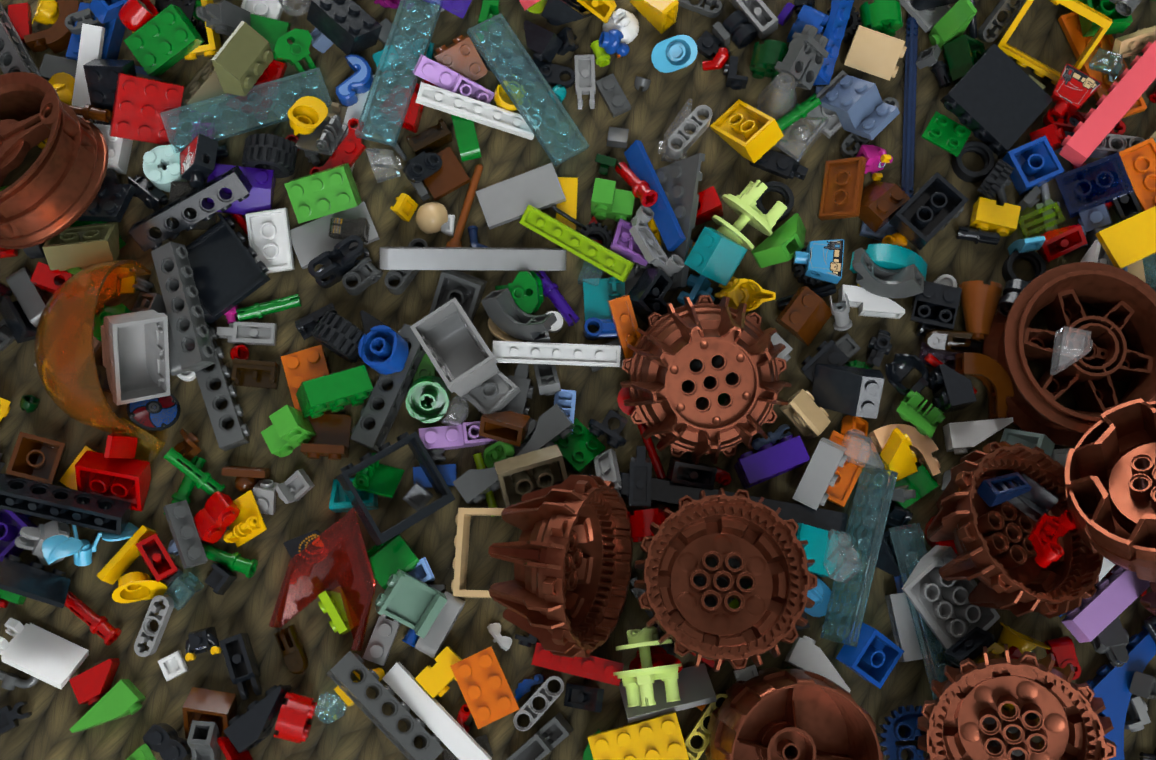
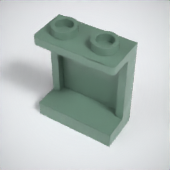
[375,569,447,639]

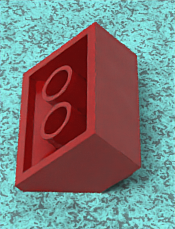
[75,450,151,512]

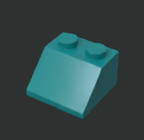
[684,227,748,286]

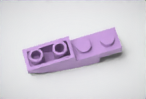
[412,54,494,104]
[418,421,497,450]

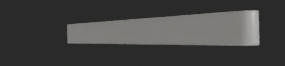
[379,247,567,271]

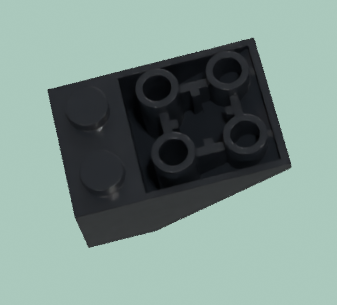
[224,684,292,753]

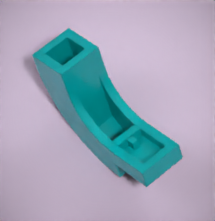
[850,243,928,281]

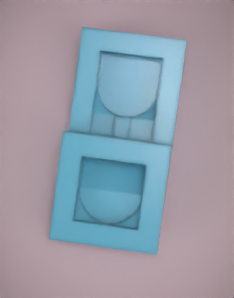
[1008,236,1046,255]

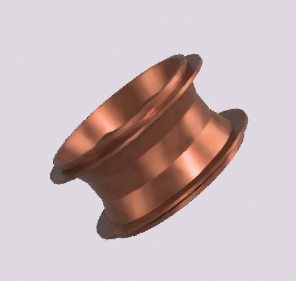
[982,262,1156,446]

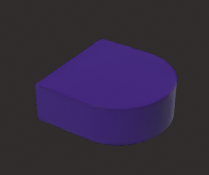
[777,2,795,26]

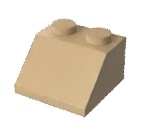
[779,389,831,440]

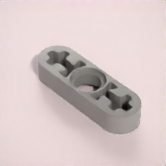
[134,594,174,657]

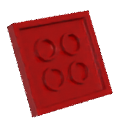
[109,73,184,146]

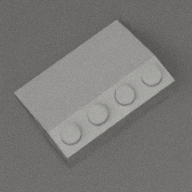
[902,545,1000,650]

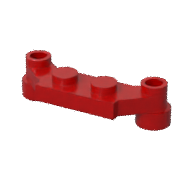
[310,118,366,174]
[1028,510,1076,568]

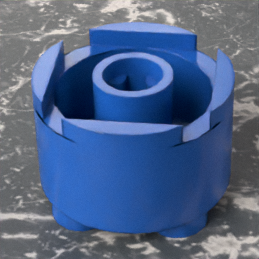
[787,4,829,43]
[358,325,409,375]

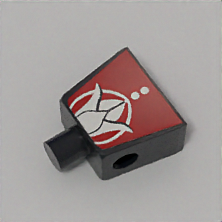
[180,133,218,188]

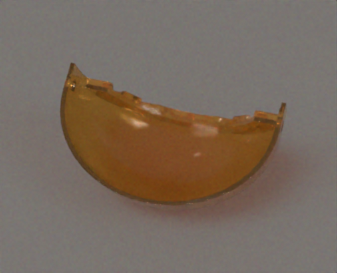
[34,259,151,433]

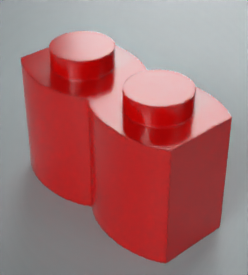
[193,491,240,544]

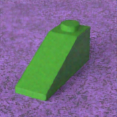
[928,0,977,50]
[69,679,146,733]

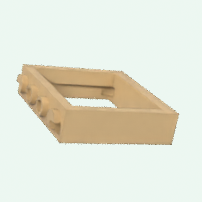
[451,508,504,598]

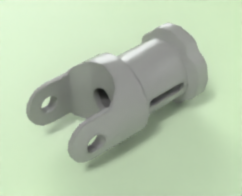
[829,293,853,331]

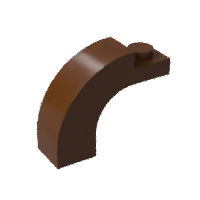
[24,0,84,54]
[955,352,1014,419]

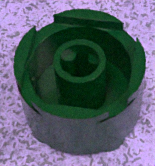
[750,40,789,83]

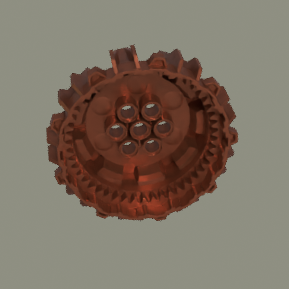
[620,295,792,464]
[927,441,1103,619]
[488,475,633,658]
[634,488,817,672]
[917,644,1116,760]

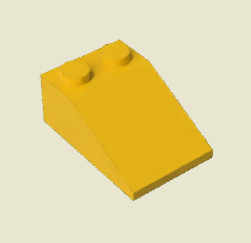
[710,99,784,163]

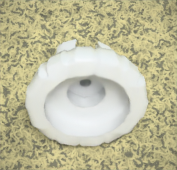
[602,8,639,44]

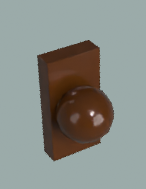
[221,465,271,493]

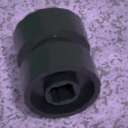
[722,10,759,49]
[997,279,1029,317]

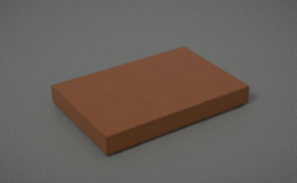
[818,156,866,220]

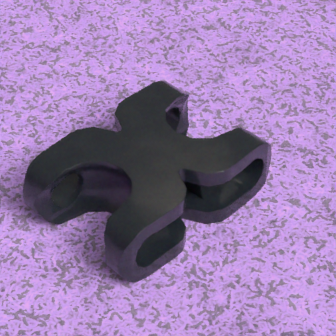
[308,235,370,288]

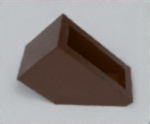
[479,411,530,447]

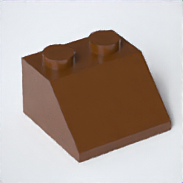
[859,181,911,233]
[775,286,832,346]
[5,432,66,485]
[182,687,237,739]

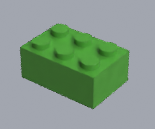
[284,163,362,224]

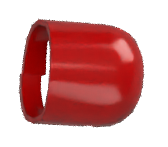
[119,0,159,32]

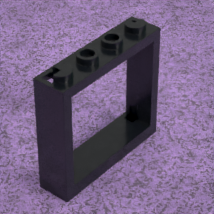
[336,432,455,546]

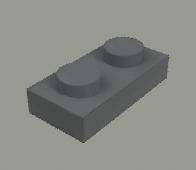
[595,73,631,118]

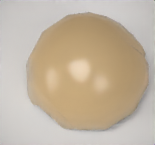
[416,202,448,234]

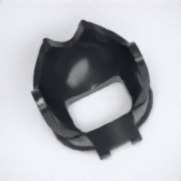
[885,354,929,396]

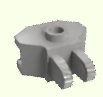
[14,520,71,566]

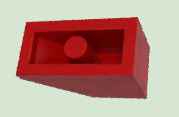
[1036,224,1088,262]
[135,533,178,582]
[69,658,120,706]

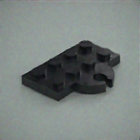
[76,168,136,222]

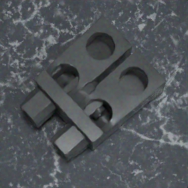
[774,24,829,90]

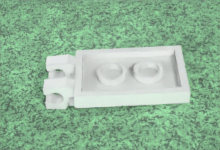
[0,618,89,689]

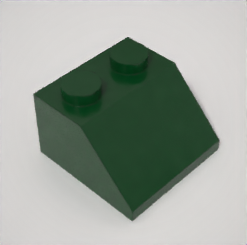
[943,34,985,83]

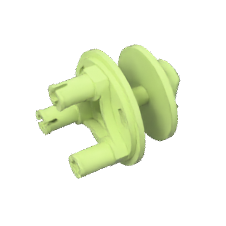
[712,179,787,251]
[613,626,682,707]

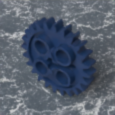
[877,705,925,760]

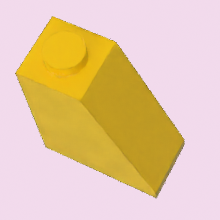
[630,0,679,34]

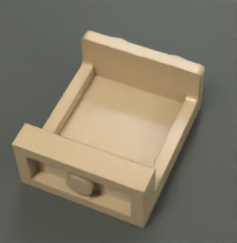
[843,25,907,81]

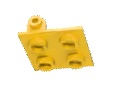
[223,490,267,548]

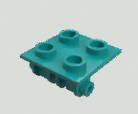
[583,277,625,321]

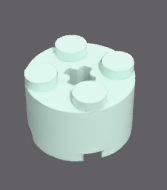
[143,145,188,193]

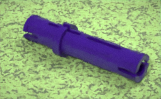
[536,271,580,327]

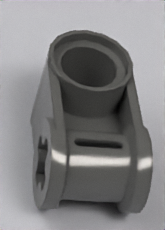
[342,257,383,296]

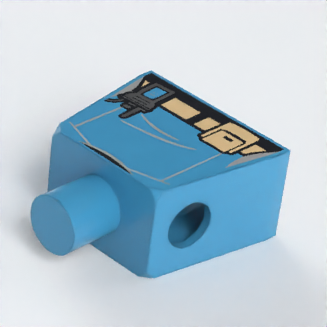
[794,239,844,284]

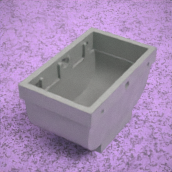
[410,297,499,397]
[101,309,170,406]

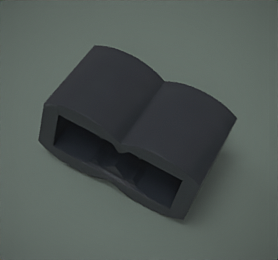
[143,723,192,760]

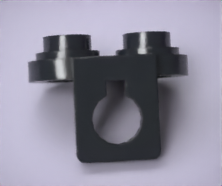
[402,151,442,183]
[588,410,628,449]

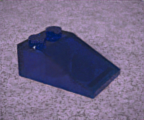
[1055,152,1134,219]

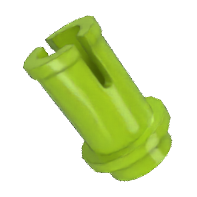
[590,40,611,67]

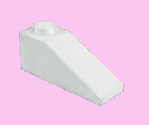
[943,417,1014,455]
[785,635,851,693]

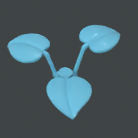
[42,522,139,566]

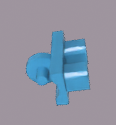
[677,274,715,305]

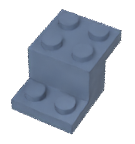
[820,75,900,140]

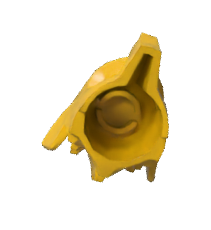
[714,276,776,312]

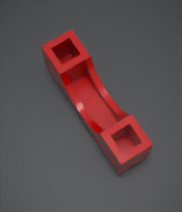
[531,642,624,686]

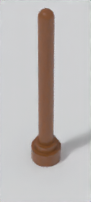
[446,164,483,247]

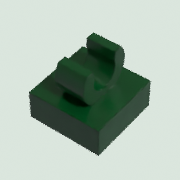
[595,154,618,176]

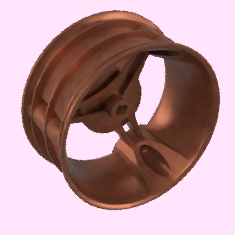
[0,72,108,249]

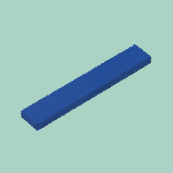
[624,140,686,252]

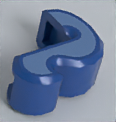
[336,54,374,106]

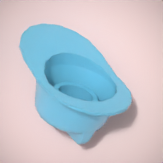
[651,34,698,73]

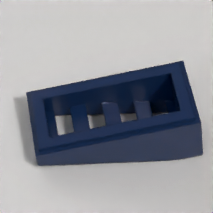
[977,472,1032,507]

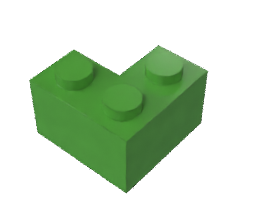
[591,178,635,222]
[261,405,316,457]

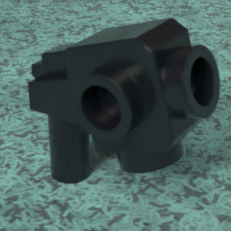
[867,330,892,368]

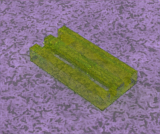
[1018,202,1065,238]

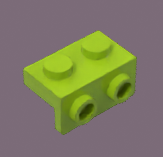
[318,586,363,635]

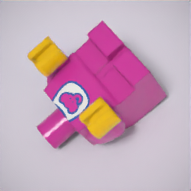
[856,145,893,181]

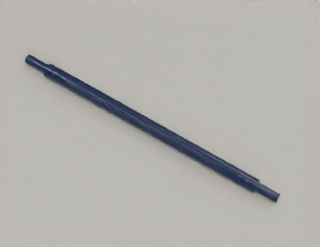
[901,13,918,198]

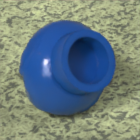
[599,29,630,58]

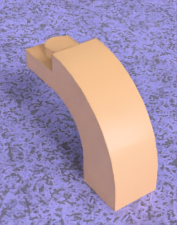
[868,424,941,477]

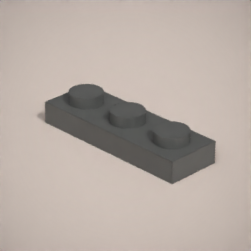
[163,500,208,569]

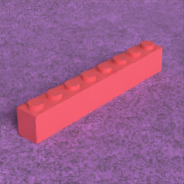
[1059,40,1156,168]

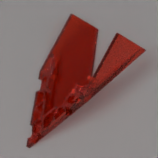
[269,507,377,651]

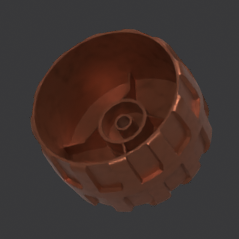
[705,667,883,760]

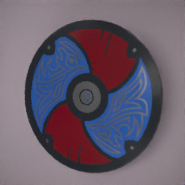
[126,393,180,431]

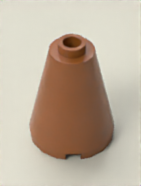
[959,280,1003,340]

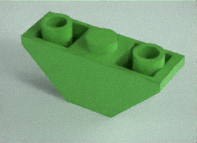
[751,213,806,268]

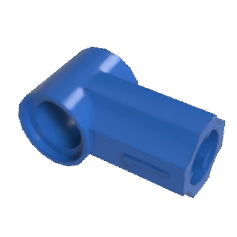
[583,317,618,341]

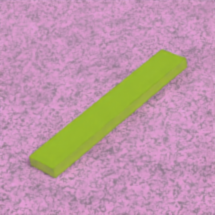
[519,205,635,282]

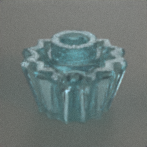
[315,692,347,724]

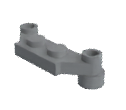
[629,205,685,278]

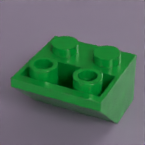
[361,533,419,590]

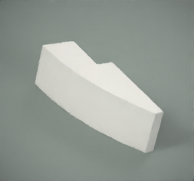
[838,284,905,319]

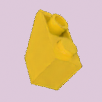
[880,428,918,482]

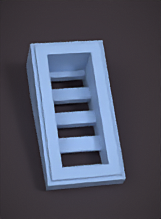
[554,389,576,434]

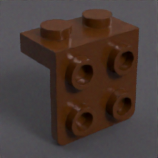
[300,414,352,460]

